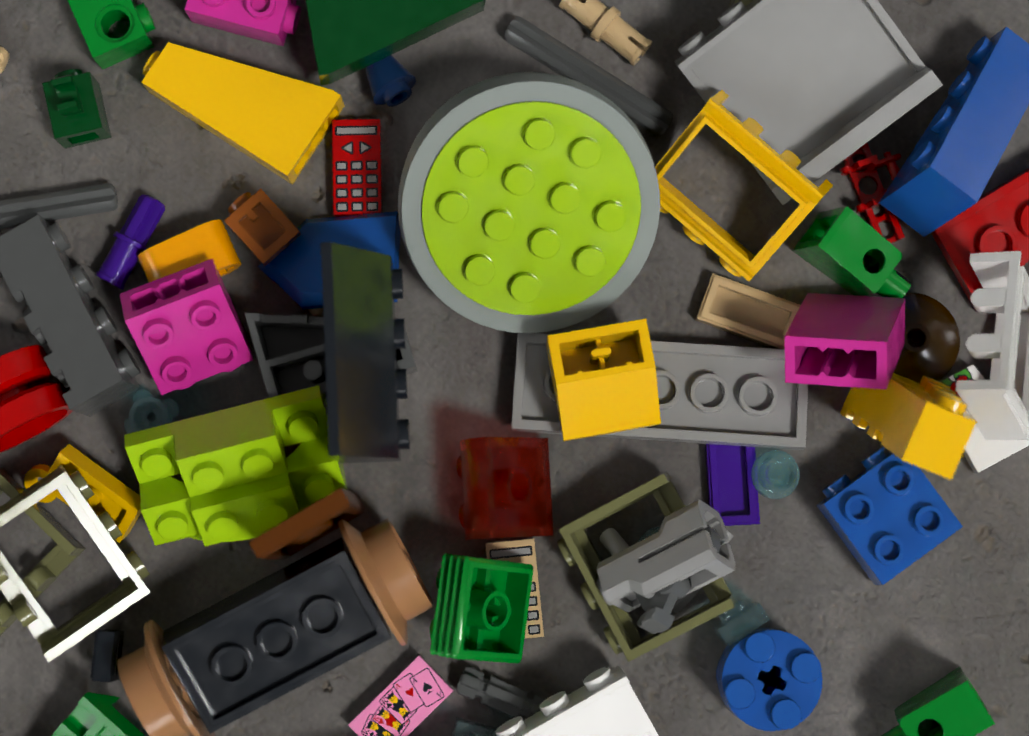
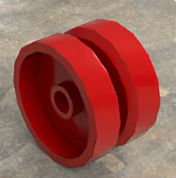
[0,345,73,453]

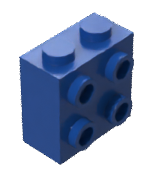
[816,446,963,585]

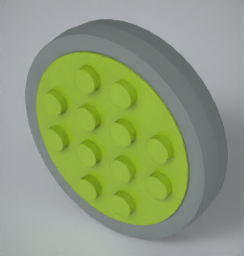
[398,72,660,333]

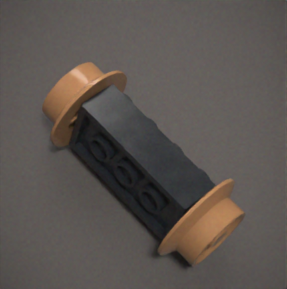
[117,518,434,736]

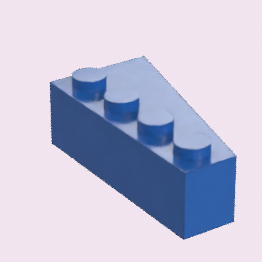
[879,26,1029,237]

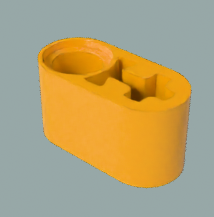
[137,219,242,282]

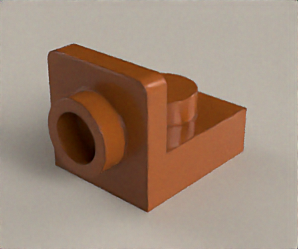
[224,188,301,266]

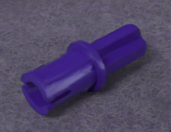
[95,194,165,290]

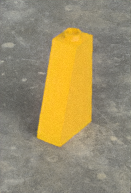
[141,42,345,185]

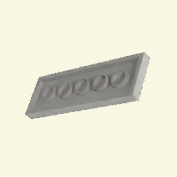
[511,333,808,450]

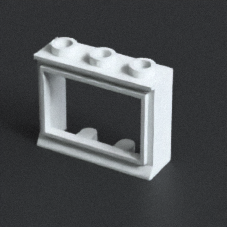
[956,251,1029,440]

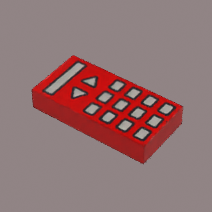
[332,119,382,217]

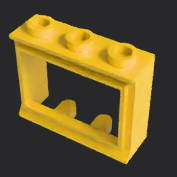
[655,90,833,281]

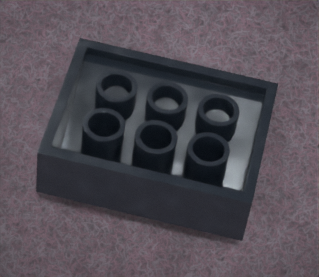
[321,242,410,464]

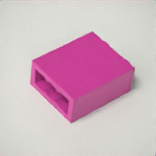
[785,293,905,390]

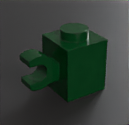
[42,69,112,149]

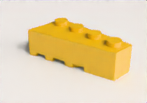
[840,373,977,480]

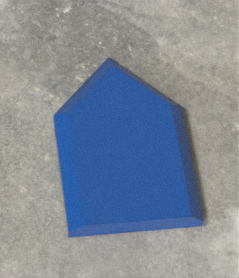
[258,211,400,310]

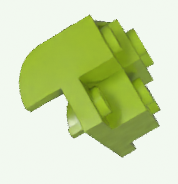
[124,385,347,547]

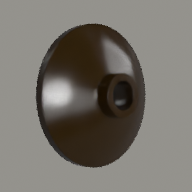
[893,293,960,383]

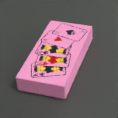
[348,655,454,736]

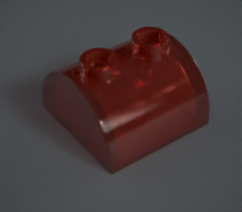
[456,437,554,540]

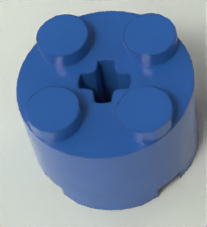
[716,628,822,731]

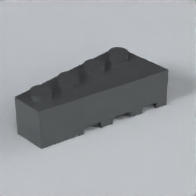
[0,215,141,417]

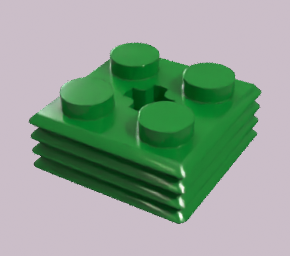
[429,553,533,664]

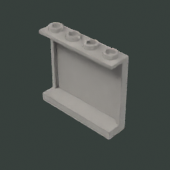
[674,0,943,205]

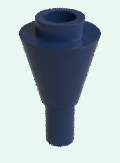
[365,55,416,107]

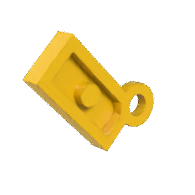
[24,444,142,543]

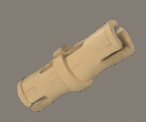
[559,0,652,66]

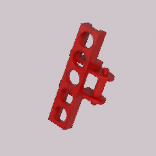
[840,143,905,243]

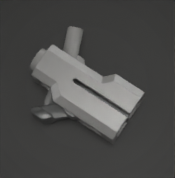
[596,499,736,634]

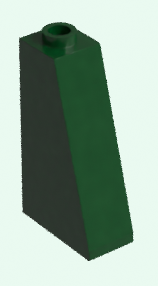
[306,0,486,86]

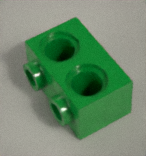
[67,0,156,70]

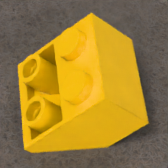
[546,318,661,442]

